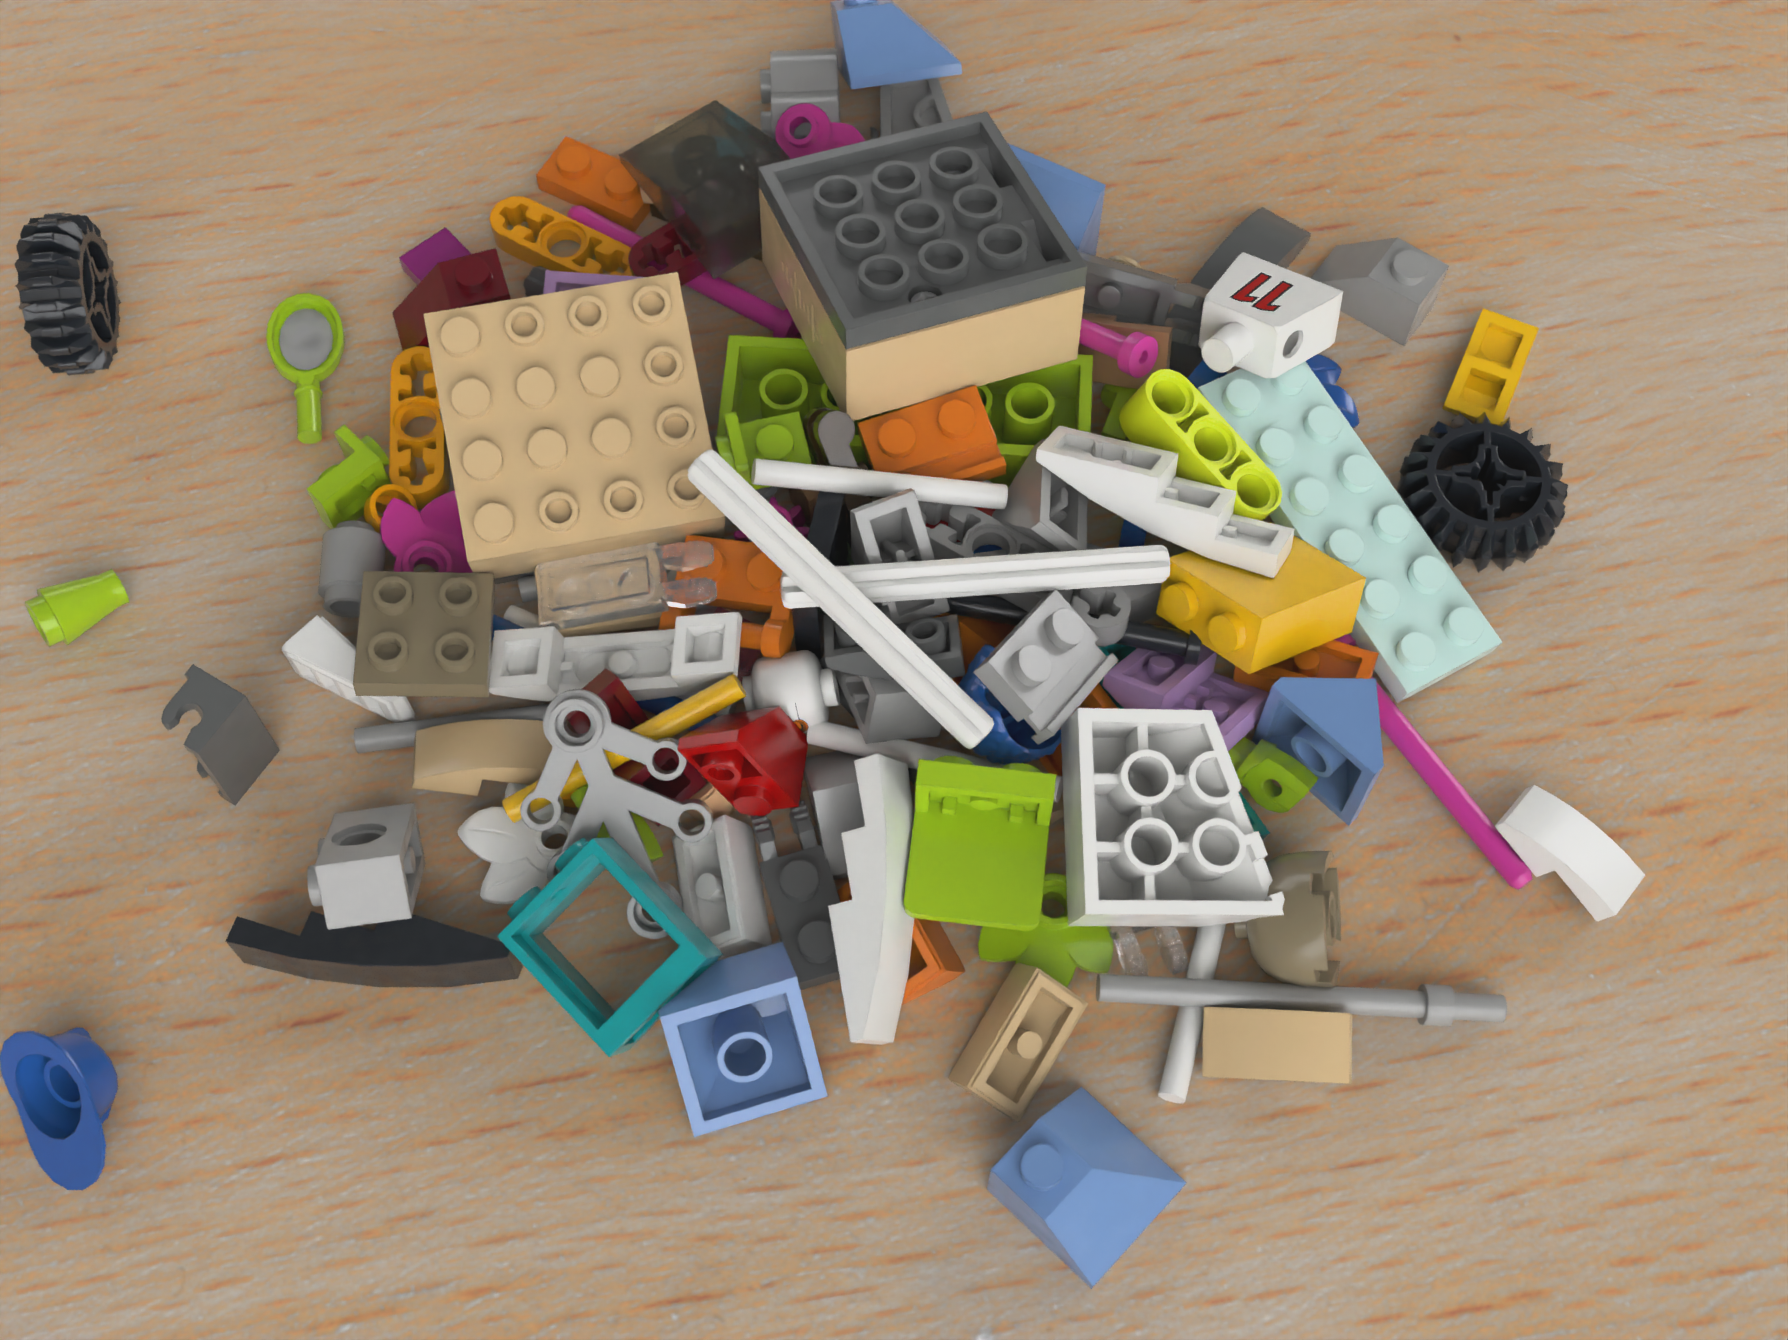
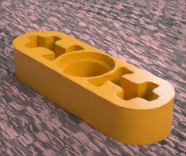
[490,196,632,276]
[389,346,450,509]

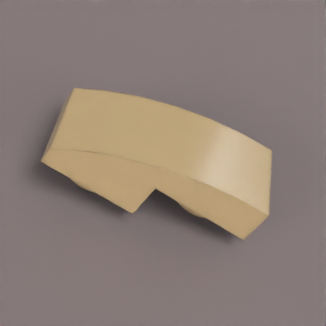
[412,719,553,796]
[1202,1007,1352,1084]

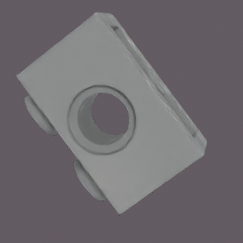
[307,803,426,930]

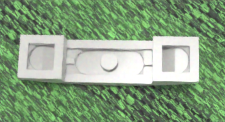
[489,612,742,701]

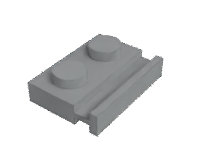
[974,589,1118,745]

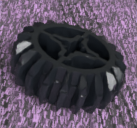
[14,212,121,375]
[1397,412,1568,573]

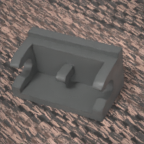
[161,664,280,806]

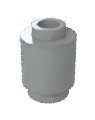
[318,521,386,618]

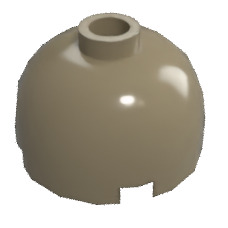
[1234,851,1341,987]

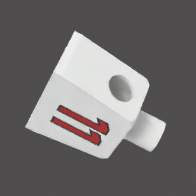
[1198,252,1343,378]

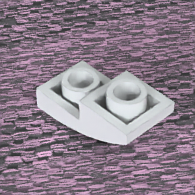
[1495,785,1645,921]

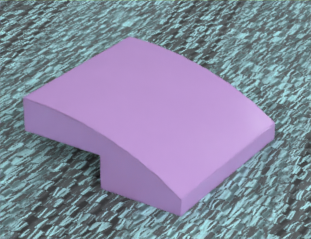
[1103,644,1269,751]

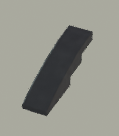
[226,911,523,987]

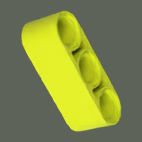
[1119,369,1282,521]

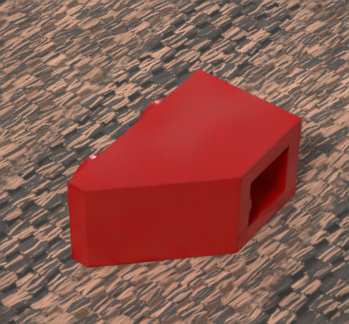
[677,706,808,816]

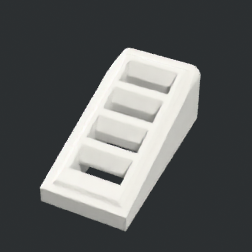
[282,615,416,723]

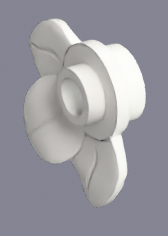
[457,783,576,904]

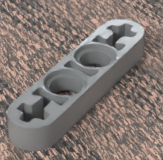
[918,501,1131,646]

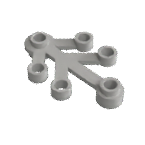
[520,689,713,939]

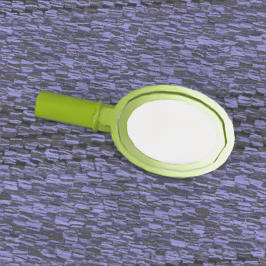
[266,293,345,444]

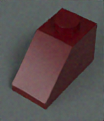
[392,248,511,351]

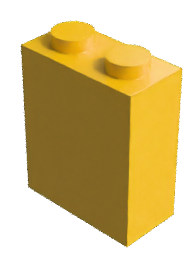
[1156,522,1366,674]

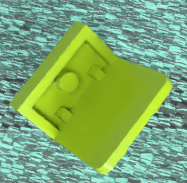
[904,756,1056,931]

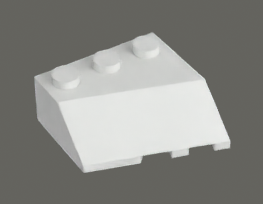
[1061,708,1285,927]

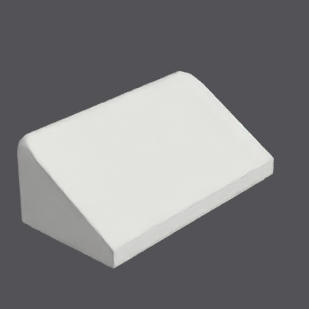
[672,815,772,957]

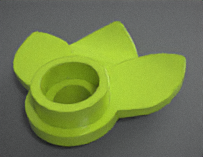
[978,873,1113,988]

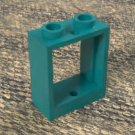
[497,838,723,1057]

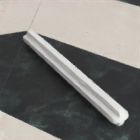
[688,450,994,749]
[780,545,1170,609]

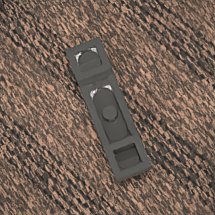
[1167,207,1311,378]

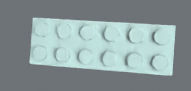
[1197,361,1503,703]

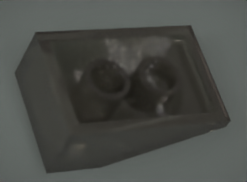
[619,100,790,279]

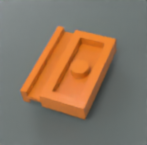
[857,385,1007,482]

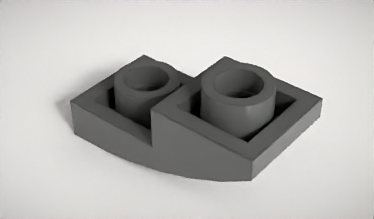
[823,605,965,680]

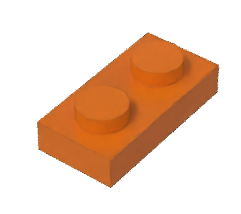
[536,136,651,233]

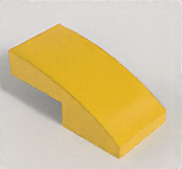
[1442,308,1539,426]

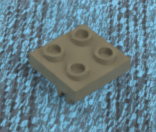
[353,571,495,697]

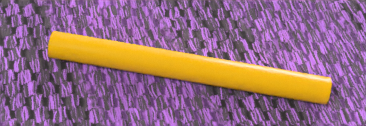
[502,673,746,823]

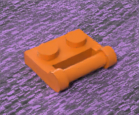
[659,535,794,658]

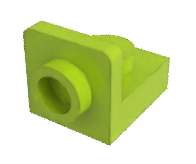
[715,411,812,490]
[307,424,391,529]

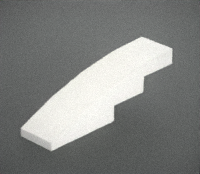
[1036,426,1295,578]
[828,754,914,1045]

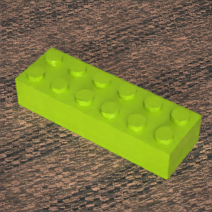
[717,335,1093,488]

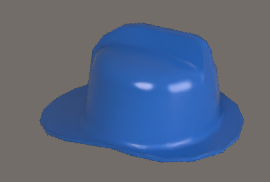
[0,1027,118,1190]

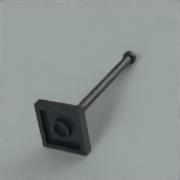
[792,491,1202,665]

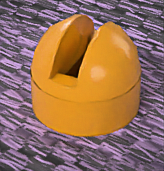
[363,484,418,534]

